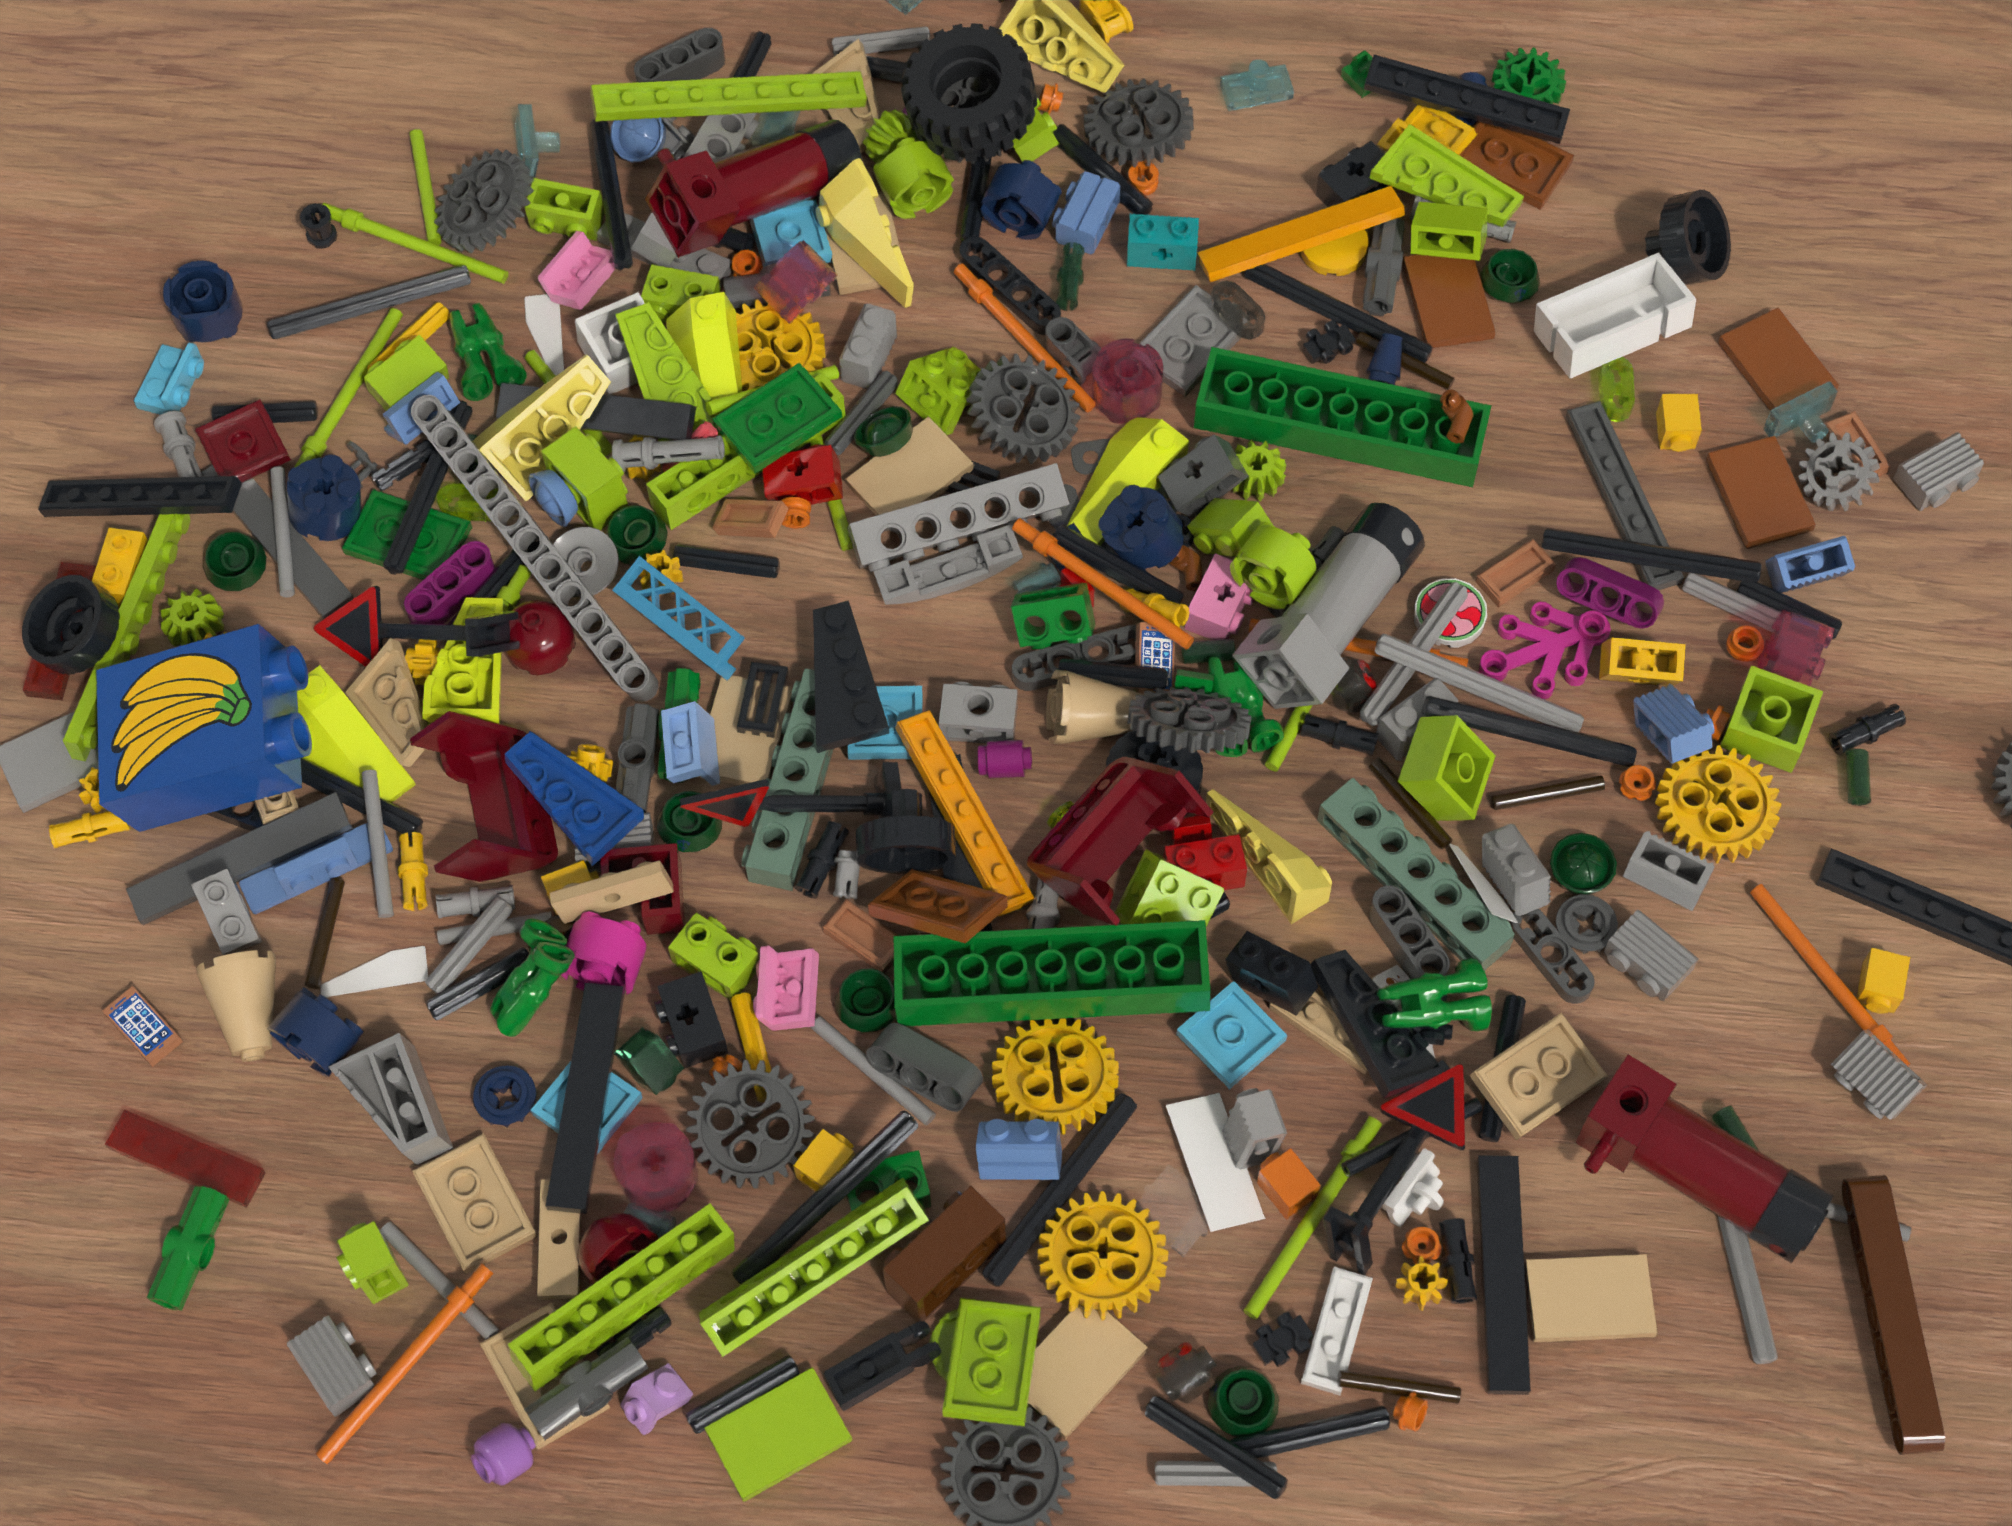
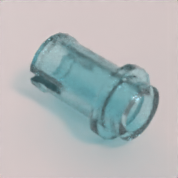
[1012,563,1061,594]
[624,1202,676,1238]

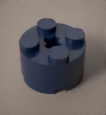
[981,160,1062,240]
[163,261,243,342]
[287,454,361,541]
[1098,485,1184,571]
[267,987,364,1077]

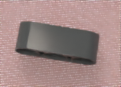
[634,27,725,83]
[1369,885,1450,979]
[866,1023,983,1112]

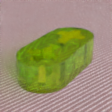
[1599,357,1635,422]
[437,483,499,522]

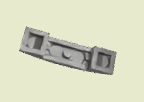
[873,524,1023,605]

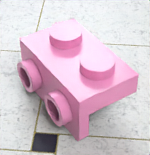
[538,231,616,310]
[753,945,819,1031]

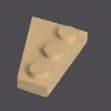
[812,38,881,153]
[345,638,428,767]

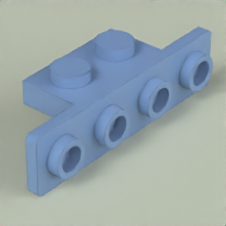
[239,823,393,914]

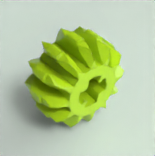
[862,109,919,163]
[1232,439,1286,502]
[161,588,224,647]

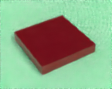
[195,399,291,482]

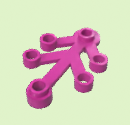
[1479,602,1611,699]

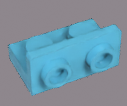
[134,342,204,415]

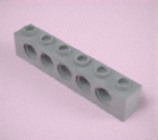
[631,113,759,267]
[847,463,1069,572]

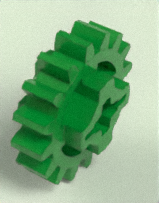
[1491,48,1566,104]

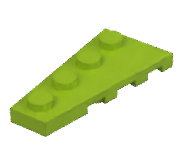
[1370,124,1524,227]
[615,302,720,442]

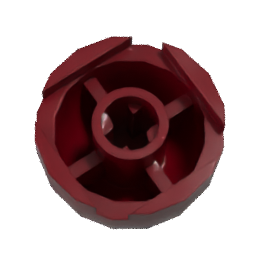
[504,600,576,676]
[578,1212,659,1285]

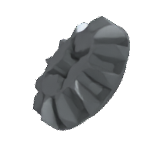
[1555,894,1618,954]

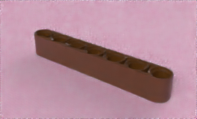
[1842,1175,1945,1455]

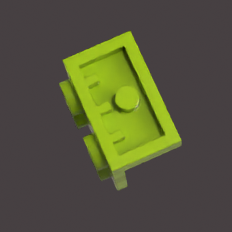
[895,347,981,435]
[1114,849,1224,927]

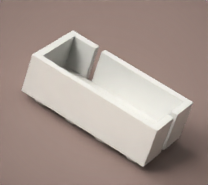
[1534,253,1696,379]

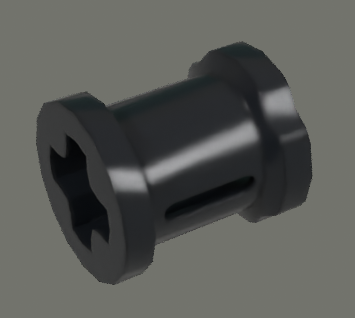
[300,203,338,249]

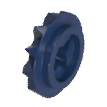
[473,1065,537,1128]

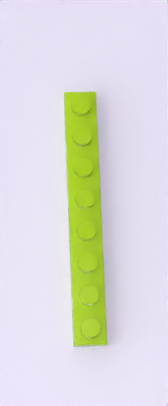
[590,71,867,121]
[63,514,190,762]

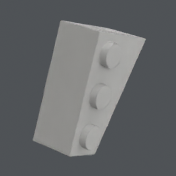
[328,1033,453,1165]

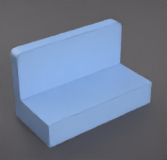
[661,701,720,786]

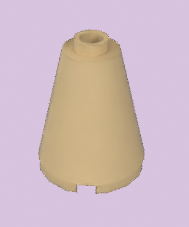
[1046,670,1144,744]
[196,950,276,1062]

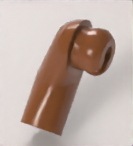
[1440,389,1473,443]
[1169,545,1203,591]

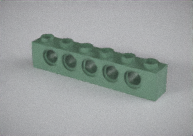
[742,668,834,891]
[1317,778,1515,971]

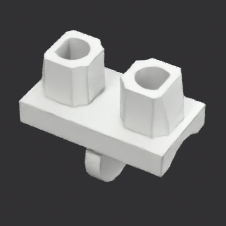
[1381,1148,1444,1228]

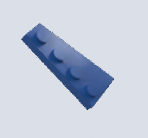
[505,731,644,866]

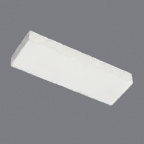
[1301,1267,1373,1396]

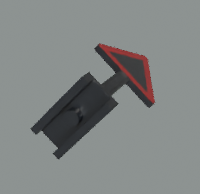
[313,586,520,667]
[680,762,902,827]
[1323,1064,1465,1275]

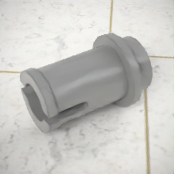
[833,850,860,899]

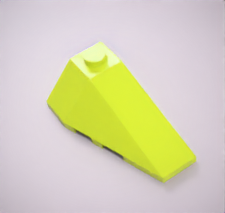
[666,292,742,436]
[1066,417,1189,545]
[422,597,503,724]
[297,665,416,803]

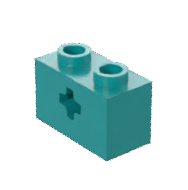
[1127,214,1199,271]

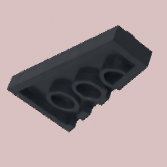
[813,600,889,753]
[1310,950,1450,1099]

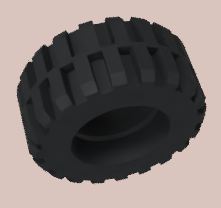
[901,23,1037,162]

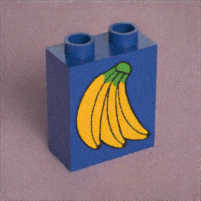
[96,624,312,832]

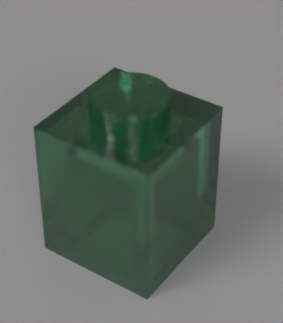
[614,1027,684,1095]

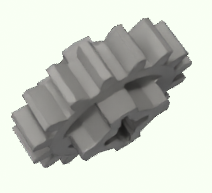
[1798,432,1880,511]

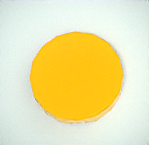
[1300,229,1369,276]

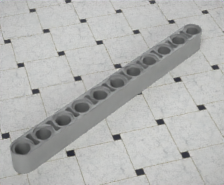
[411,395,659,702]

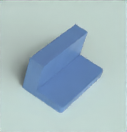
[382,372,460,445]

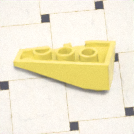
[999,0,1125,93]
[816,158,914,308]
[473,354,611,501]
[1206,789,1332,924]

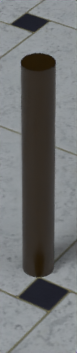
[1355,332,1455,390]
[1369,758,1453,849]
[1492,775,1605,810]
[304,878,345,989]
[1337,1370,1461,1404]

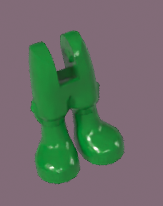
[450,303,527,401]
[1208,653,1284,757]
[490,918,575,1037]
[1377,958,1492,1032]

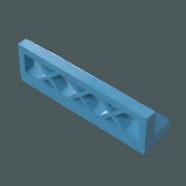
[612,556,745,681]

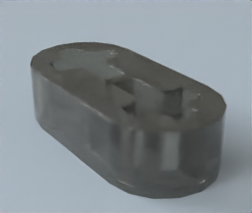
[1211,281,1266,339]

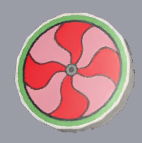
[1414,579,1487,648]

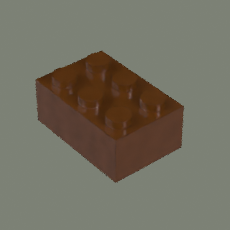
[883,1186,1006,1322]

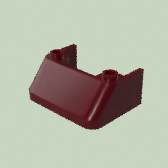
[410,711,558,882]
[1027,757,1214,926]

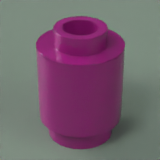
[978,740,1032,779]

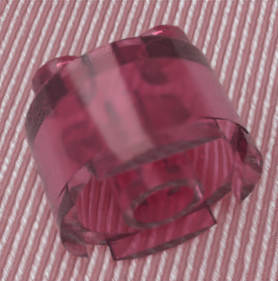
[754,240,838,324]
[1092,338,1164,424]
[1757,609,1834,686]
[614,1122,698,1213]

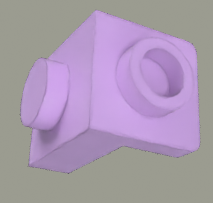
[621,1363,693,1435]

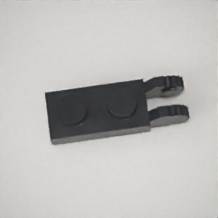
[823,1321,941,1411]

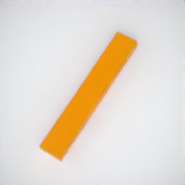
[1197,186,1405,282]
[895,710,1034,917]

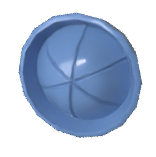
[611,118,666,162]
[528,469,578,527]

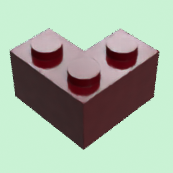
[601,843,685,935]

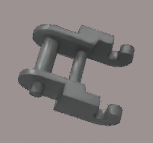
[347,441,378,489]

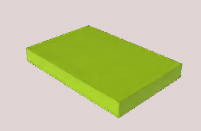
[942,1298,1041,1426]
[704,1367,853,1502]

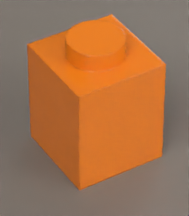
[1257,1148,1321,1220]

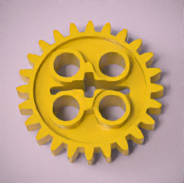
[736,298,826,391]
[1655,745,1781,863]
[992,1018,1119,1135]
[1037,1191,1168,1320]

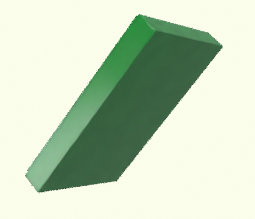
[712,362,842,474]
[342,490,472,580]

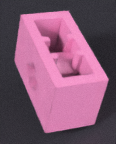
[1185,553,1254,645]

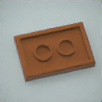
[1459,121,1574,210]
[1402,255,1496,348]
[1718,308,1839,420]
[1706,436,1816,548]
[868,869,1008,943]

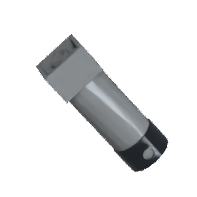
[1232,502,1425,709]

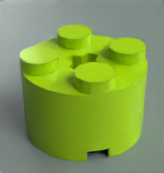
[873,137,954,219]
[1230,521,1316,609]

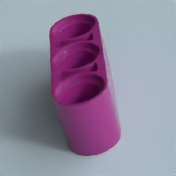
[404,541,495,624]
[1556,557,1664,629]

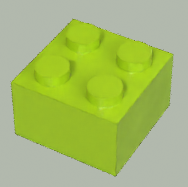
[541,426,628,530]
[1721,665,1823,773]
[1398,715,1496,821]

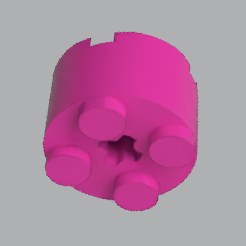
[562,911,647,995]

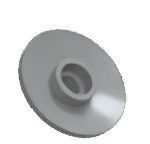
[549,527,619,598]

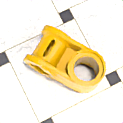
[1079,0,1134,44]

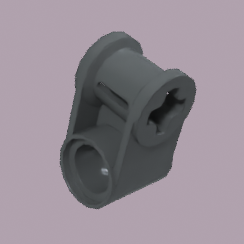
[1045,317,1108,385]

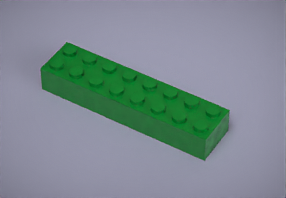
[1194,347,1492,488]
[894,920,1210,1026]

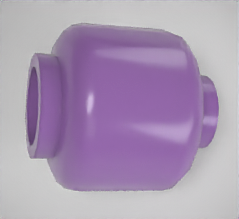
[471,1423,535,1486]

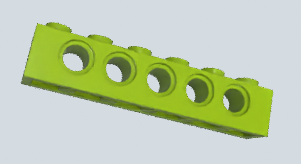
[646,373,846,530]
[699,1178,929,1357]
[508,1203,735,1391]

